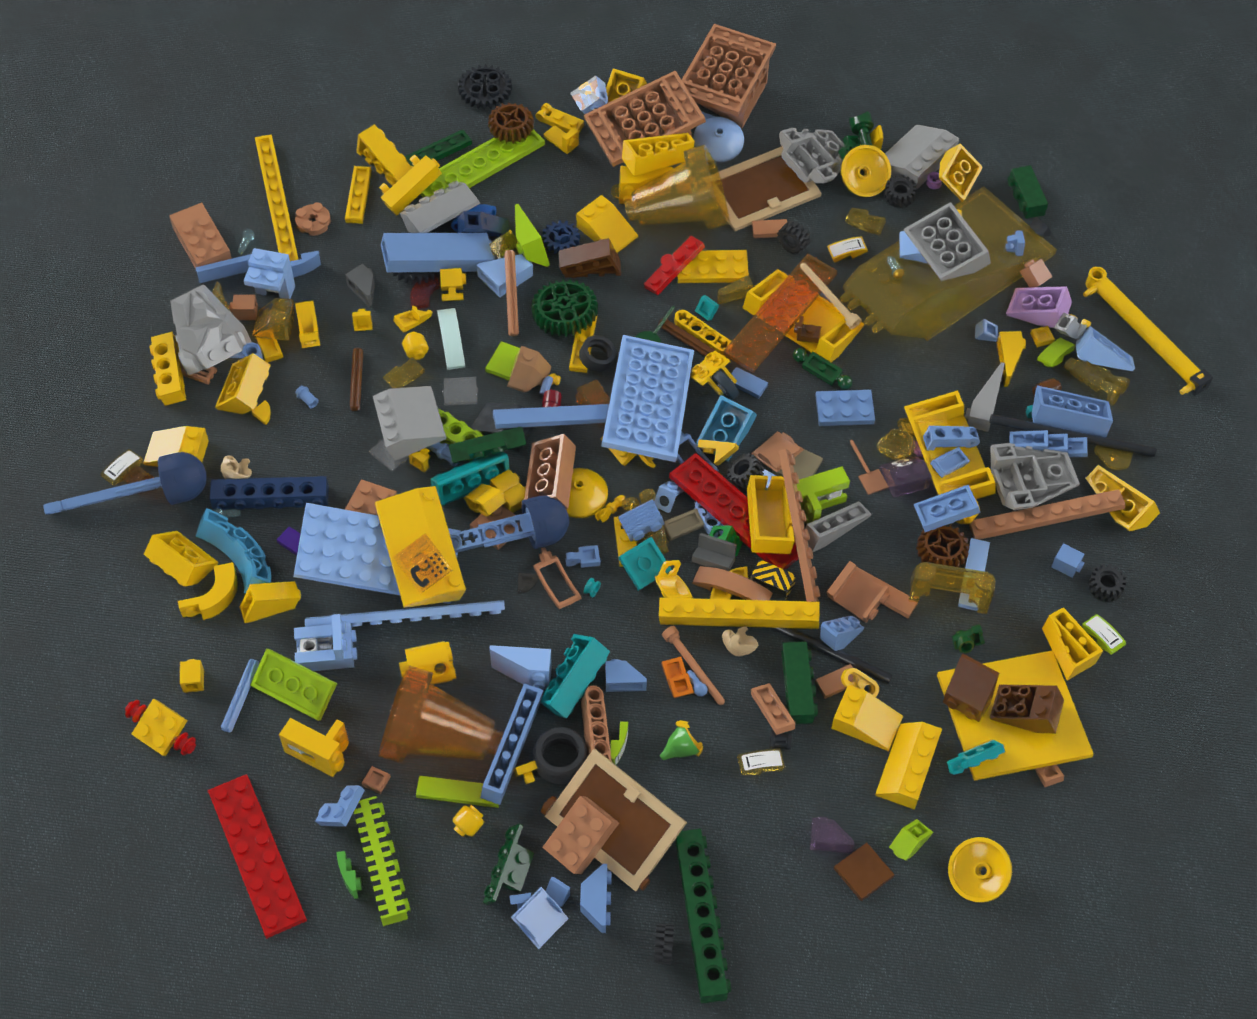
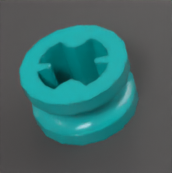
[583,578,601,598]

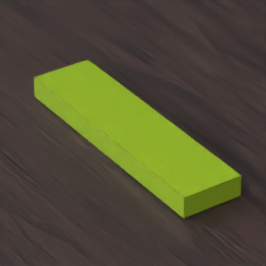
[416,776,499,808]

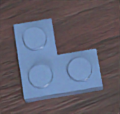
[315,785,365,826]

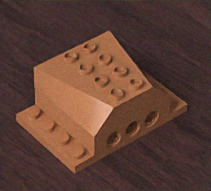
[682,24,776,128]
[584,71,706,167]

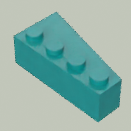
[540,634,610,718]

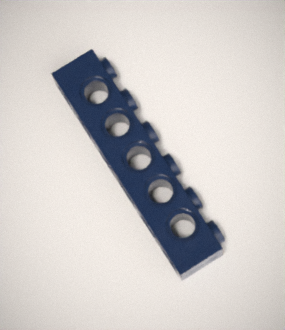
[210,476,329,510]

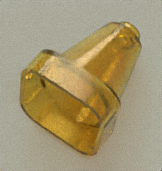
[625,144,730,230]

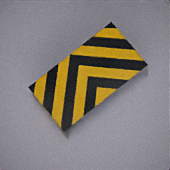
[751,559,796,599]

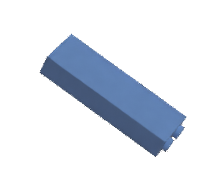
[381,233,495,272]

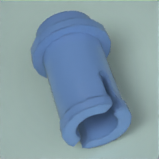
[295,386,319,409]

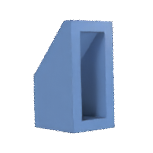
[605,659,647,692]

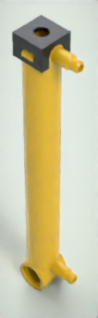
[1083,267,1213,396]

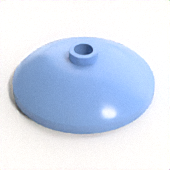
[693,117,744,162]

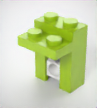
[797,466,850,524]

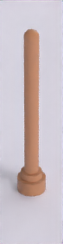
[662,626,725,705]

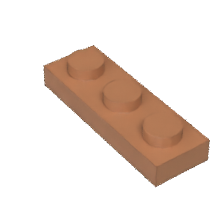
[751,683,795,735]

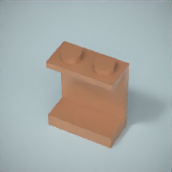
[827,561,890,623]

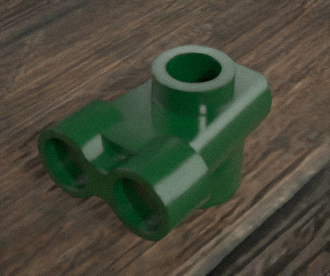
[951,624,985,653]

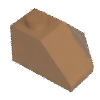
[507,346,551,393]

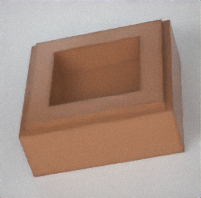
[362,766,391,794]

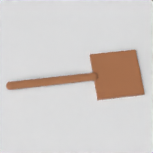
[850,440,889,495]

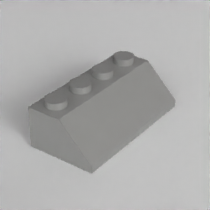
[400,181,480,233]

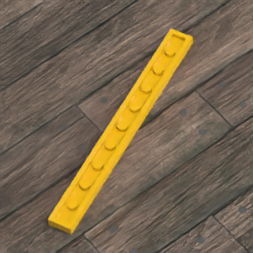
[255,134,299,261]

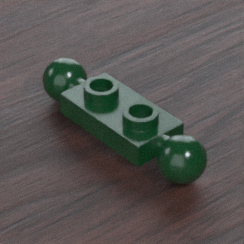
[793,348,853,390]

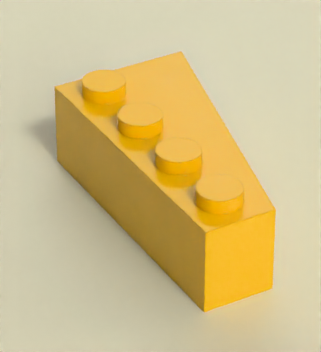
[357,124,413,186]
[622,133,695,176]

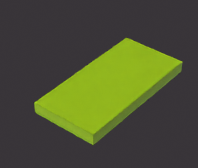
[250,649,337,721]

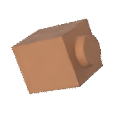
[1020,259,1052,288]
[230,295,258,320]

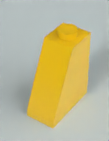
[240,581,301,623]

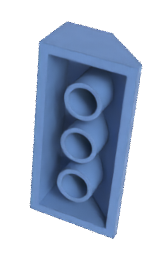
[1032,385,1113,437]

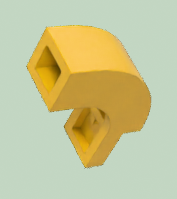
[295,300,320,348]
[178,562,238,620]

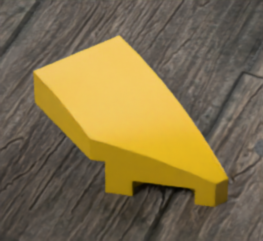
[393,306,433,332]

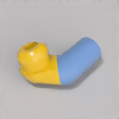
[539,373,561,395]

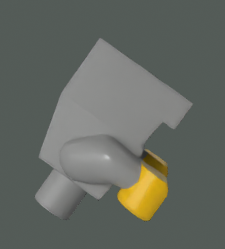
[1054,313,1091,340]

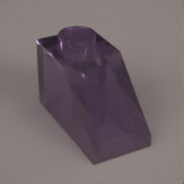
[810,817,854,853]

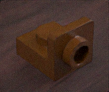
[794,316,821,343]

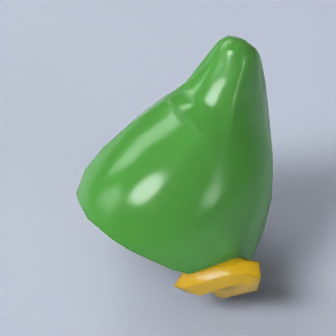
[660,720,703,760]

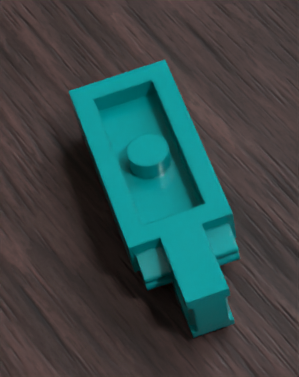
[947,740,1005,775]

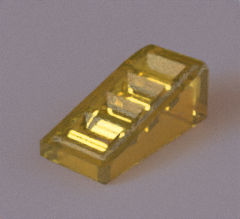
[717,275,753,304]

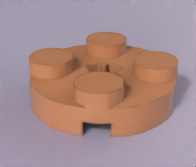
[295,202,331,236]

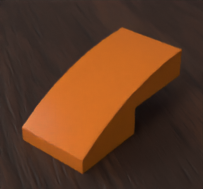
[661,657,694,698]

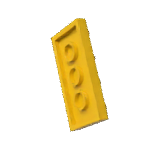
[677,250,749,283]

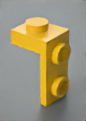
[544,126,579,154]

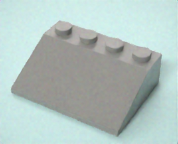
[885,125,959,189]
[904,202,991,281]
[373,386,447,461]

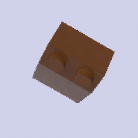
[943,654,1000,722]

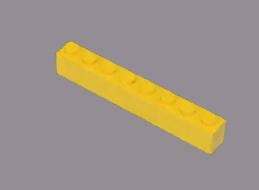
[659,598,820,629]

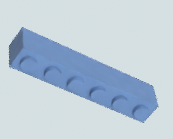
[480,683,543,805]

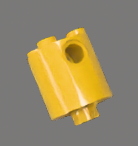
[399,641,456,689]

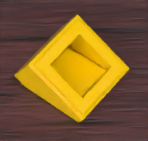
[870,125,883,149]

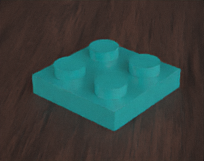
[618,537,672,591]

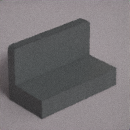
[692,533,737,571]

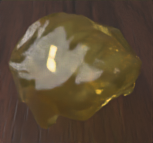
[877,428,916,460]

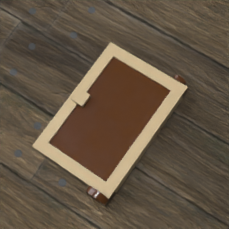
[701,147,822,232]
[541,749,687,891]

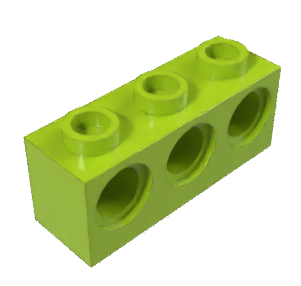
[438,409,483,461]

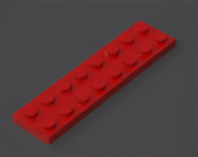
[669,453,799,570]
[208,774,307,939]

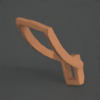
[533,547,582,609]

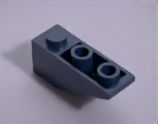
[457,211,510,237]

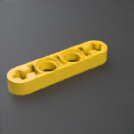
[674,310,733,357]

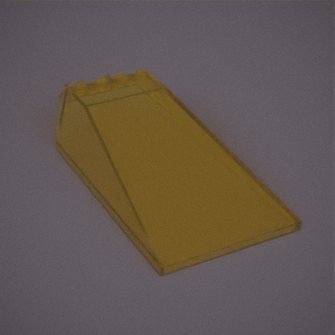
[840,186,1057,341]

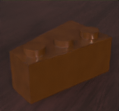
[559,238,621,278]

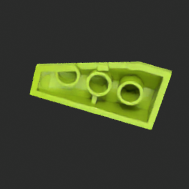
[515,204,550,267]

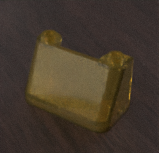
[908,562,995,614]

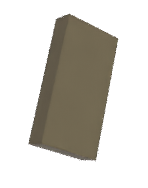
[662,508,705,541]

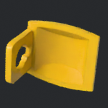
[655,560,692,598]

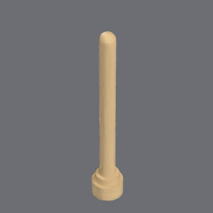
[800,263,862,329]

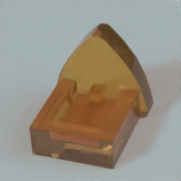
[123,465,155,494]

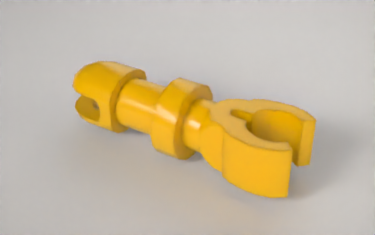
[595,495,626,523]

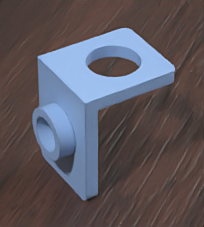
[654,481,684,513]

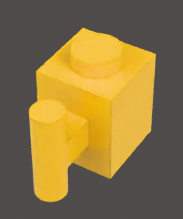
[440,268,466,301]

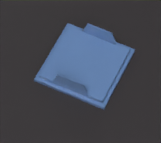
[511,887,569,949]

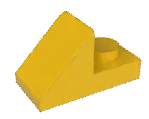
[698,439,739,466]

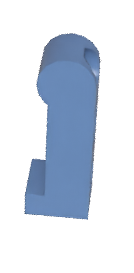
[923,426,980,451]

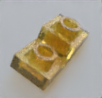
[489,230,518,259]

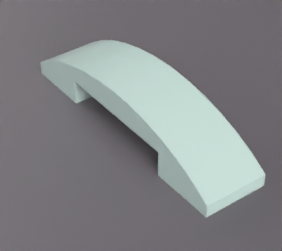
[437,308,465,370]

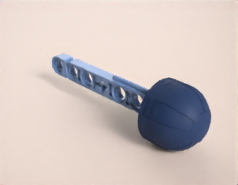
[43,452,207,515]
[450,496,569,553]

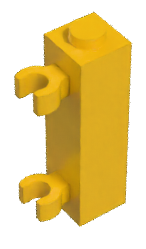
[379,155,442,216]

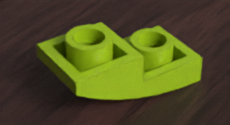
[1037,338,1075,367]

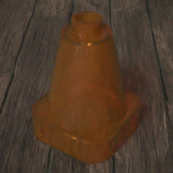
[378,665,503,764]

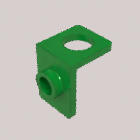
[709,526,743,556]

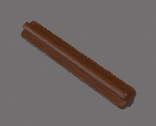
[658,319,719,357]
[350,348,363,411]

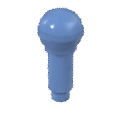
[687,670,708,696]

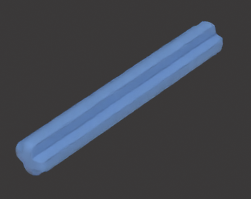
[221,659,259,733]

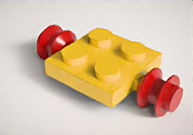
[125,699,196,756]

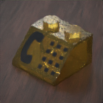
[252,298,295,340]
[393,533,453,594]

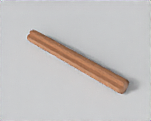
[504,250,519,336]

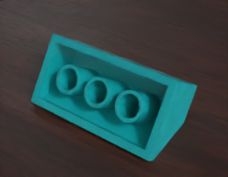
[430,452,510,506]

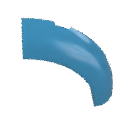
[196,508,271,593]

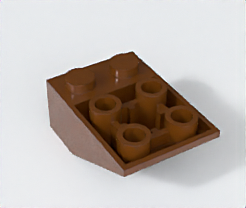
[990,684,1064,734]

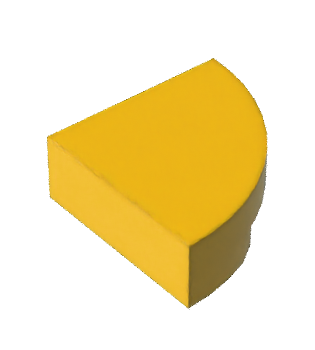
[252,400,271,425]

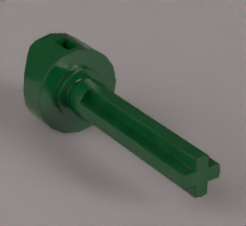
[849,111,874,146]

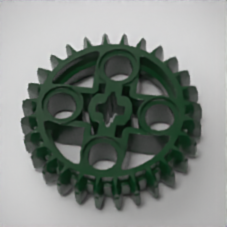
[531,279,598,337]

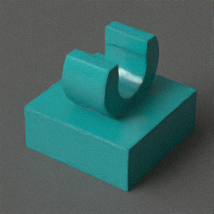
[695,295,719,321]

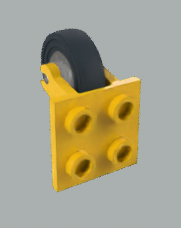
[690,351,740,400]

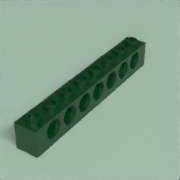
[675,829,731,1004]

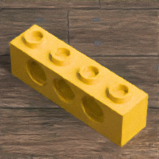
[149,332,186,406]

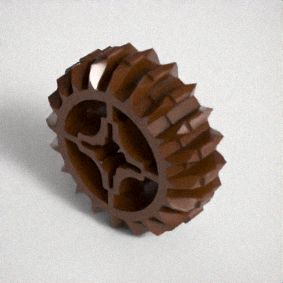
[488,102,534,144]
[916,524,969,573]

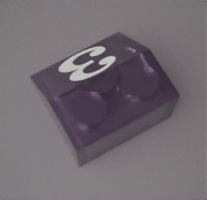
[879,456,932,498]

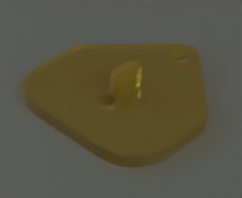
[1094,445,1133,470]

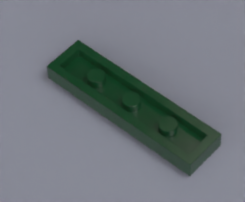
[405,129,472,167]

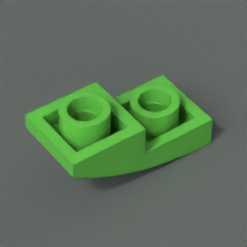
[337,851,362,899]

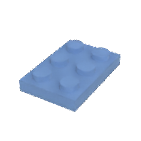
[815,390,875,426]
[914,485,981,532]

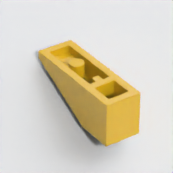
[997,331,1026,387]

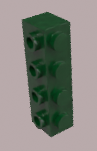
[781,642,818,724]

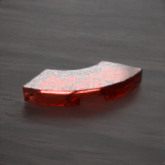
[410,274,440,310]

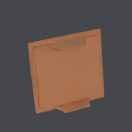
[751,431,804,473]

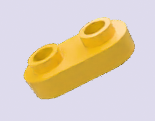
[841,668,879,697]

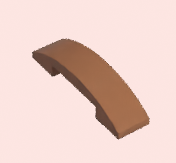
[692,566,773,601]

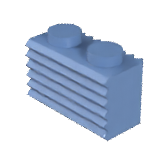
[618,499,665,541]

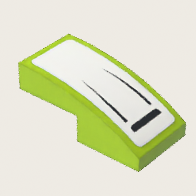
[1082,614,1126,655]
[610,721,628,765]

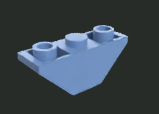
[820,616,865,651]
[580,864,612,933]

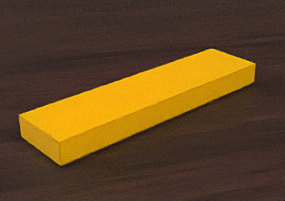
[345,166,372,224]
[569,314,598,373]

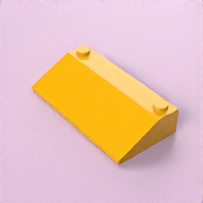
[743,269,864,362]
[904,390,995,499]
[375,486,466,608]

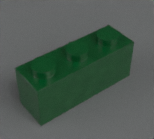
[1007,165,1048,219]

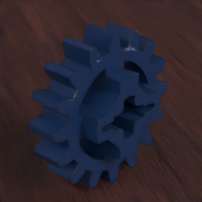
[542,220,580,254]

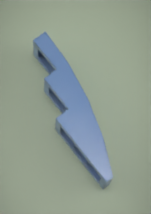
[1010,430,1088,457]

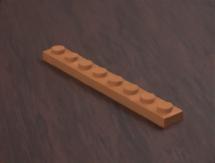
[779,449,820,602]
[969,489,1125,540]

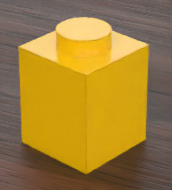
[180,659,204,693]

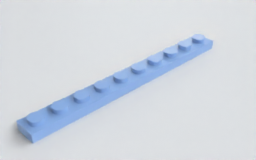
[305,600,505,627]

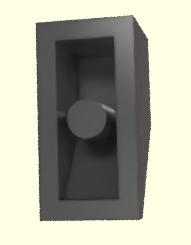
[345,263,375,307]

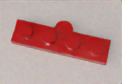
[644,236,705,295]

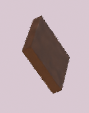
[834,843,894,901]

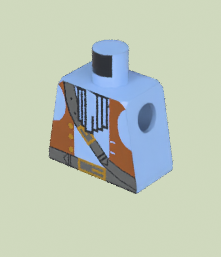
[571,76,608,114]

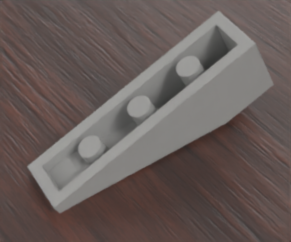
[965,362,1005,432]
[805,501,871,552]

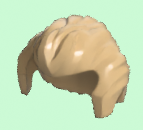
[221,455,252,479]
[722,626,759,656]

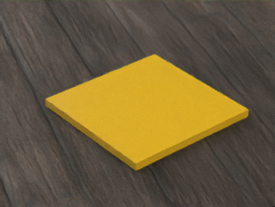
[937,651,1093,781]

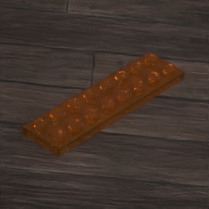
[723,254,837,373]

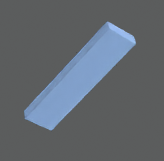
[958,538,990,611]

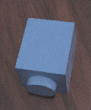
[1052,543,1085,578]

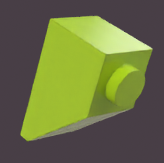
[889,819,933,861]

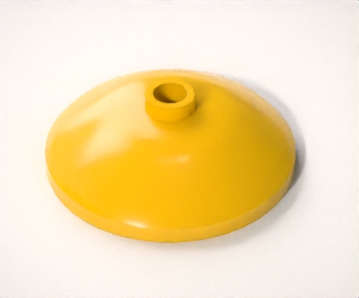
[841,145,891,197]
[566,468,608,518]
[948,837,1012,902]

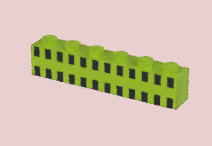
[354,796,411,926]

